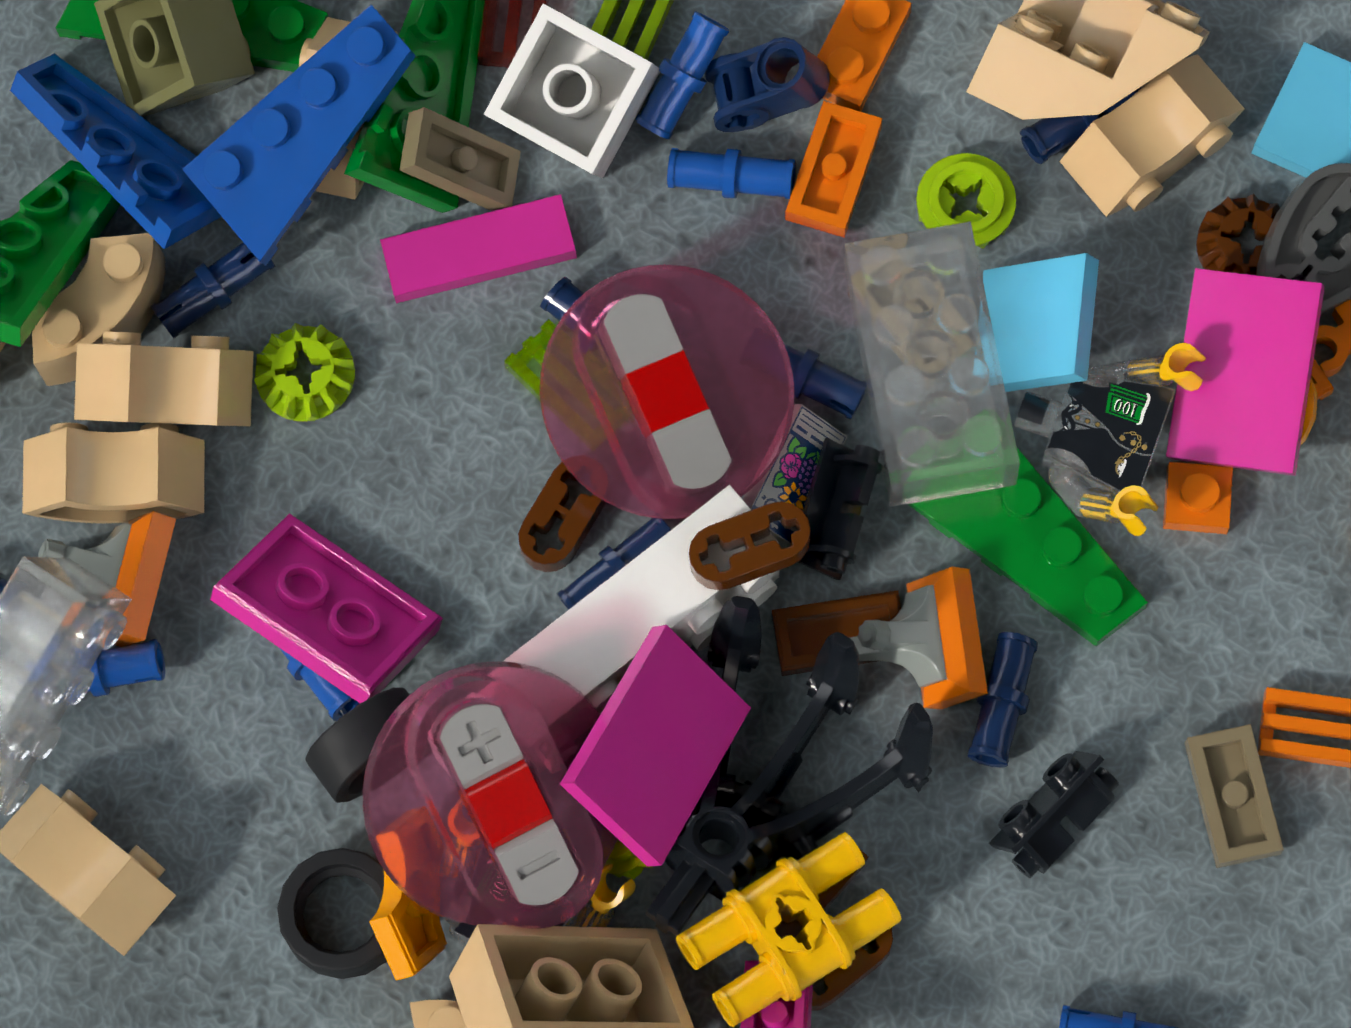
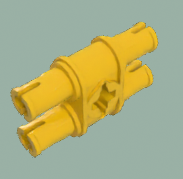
[676,832,902,1027]

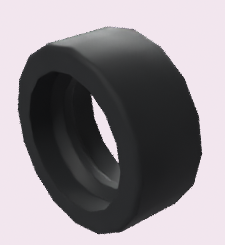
[305,688,428,803]
[277,848,387,979]

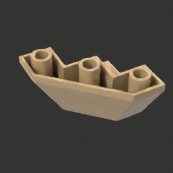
[966,0,1210,120]

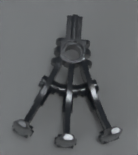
[645,596,933,936]

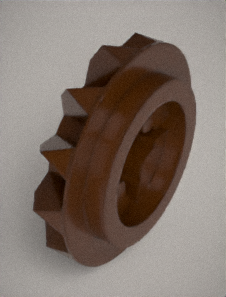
[1196,193,1280,275]

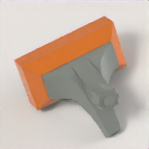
[37,511,176,647]
[850,566,988,709]

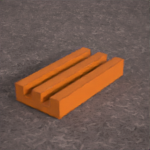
[1258,687,1351,768]

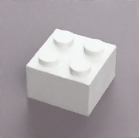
[484,4,660,179]

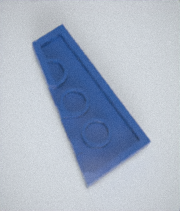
[182,4,416,266]
[10,53,222,249]

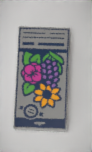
[743,404,847,546]

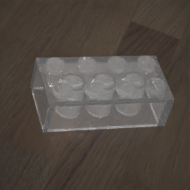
[844,222,1020,507]
[0,556,132,819]

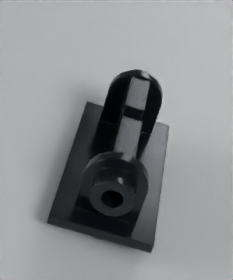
[797,438,883,580]
[989,751,1119,878]

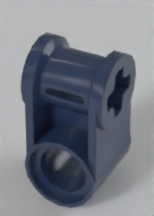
[705,37,830,133]

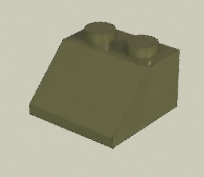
[94,0,255,117]

